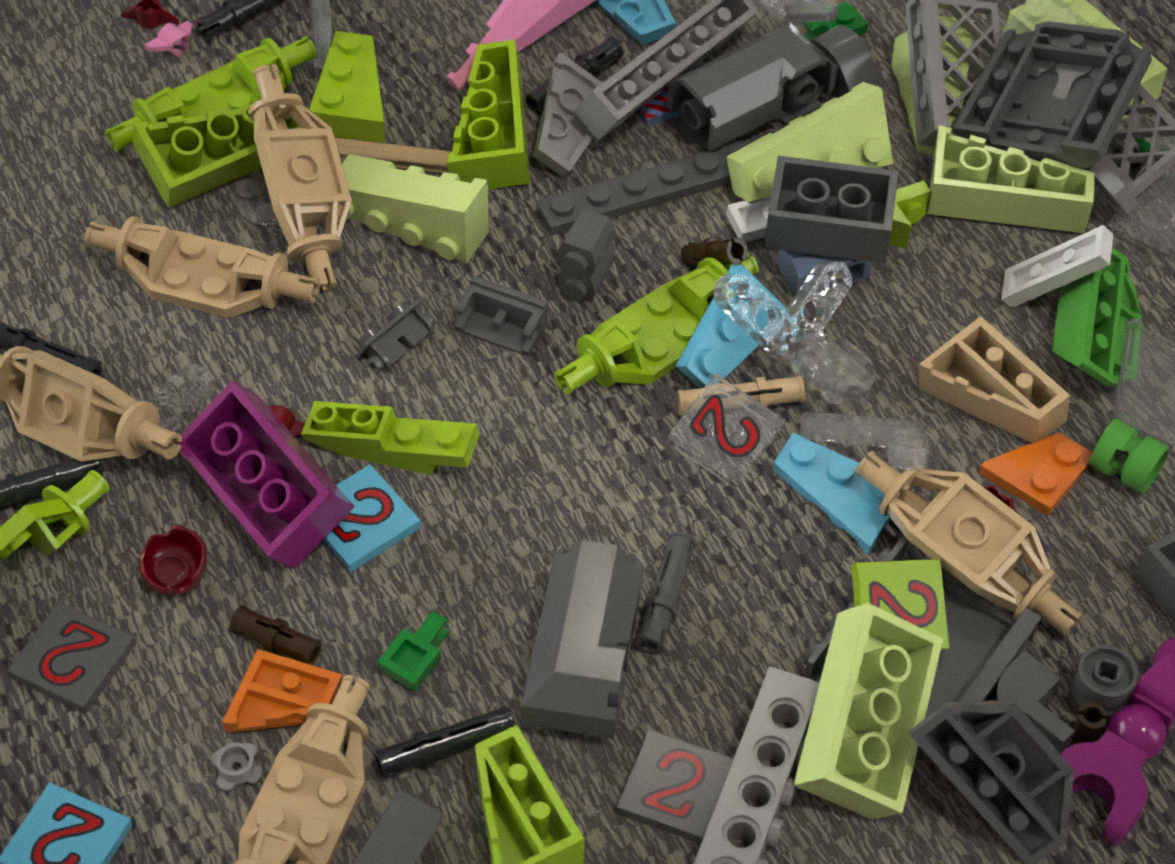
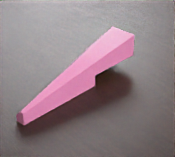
[446,0,595,90]

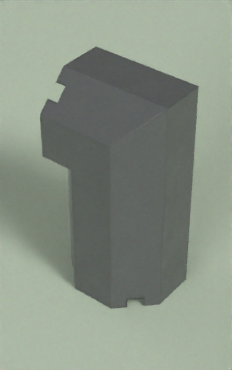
[667,22,838,152]
[521,540,644,739]

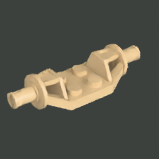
[248,64,352,292]
[85,216,320,318]
[0,346,182,462]
[855,451,1082,637]
[234,675,371,864]

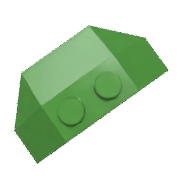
[1052,247,1142,387]

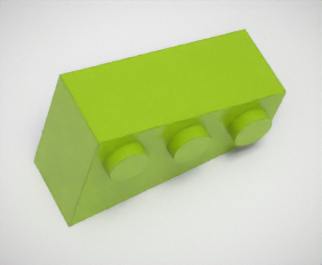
[309,31,386,143]
[475,725,585,864]

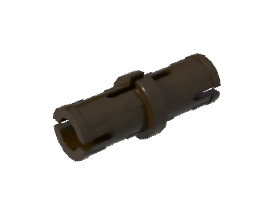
[680,237,748,268]
[229,605,322,665]

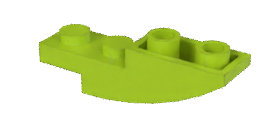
[301,401,480,475]

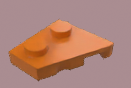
[979,432,1093,516]
[222,649,343,733]

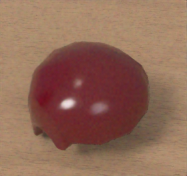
[139,525,207,597]

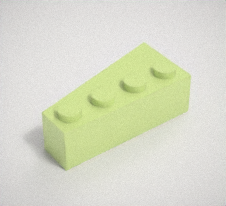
[727,82,893,202]
[927,125,1095,233]
[342,154,489,263]

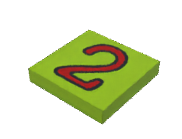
[851,559,950,650]

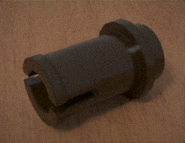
[1069,702,1108,746]

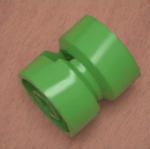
[1089,418,1170,495]

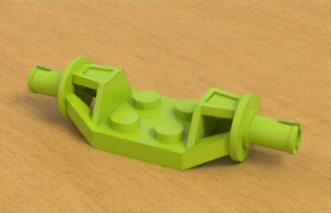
[105,36,317,152]
[554,252,759,395]
[0,470,110,561]

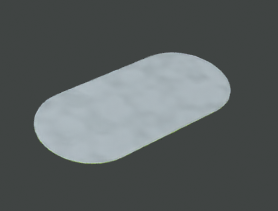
[309,0,332,69]

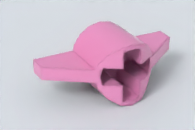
[145,21,193,57]

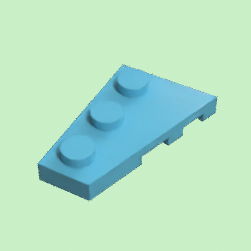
[594,0,676,45]
[675,265,792,388]
[773,433,891,555]

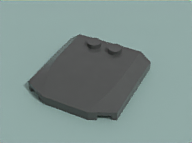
[953,21,1152,169]

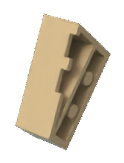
[918,316,1070,443]

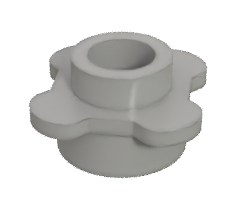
[211,743,263,792]

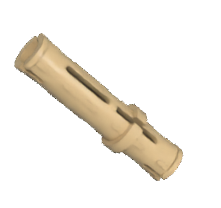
[677,375,805,417]

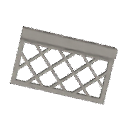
[905,0,1001,146]
[1086,85,1175,214]

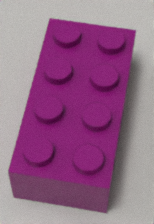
[174,380,355,569]

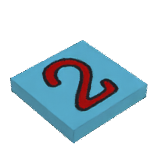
[322,464,421,573]
[0,782,133,864]

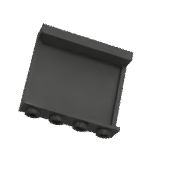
[802,537,1042,758]

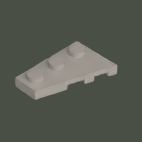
[533,52,602,179]

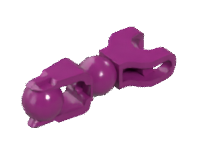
[1061,637,1175,846]

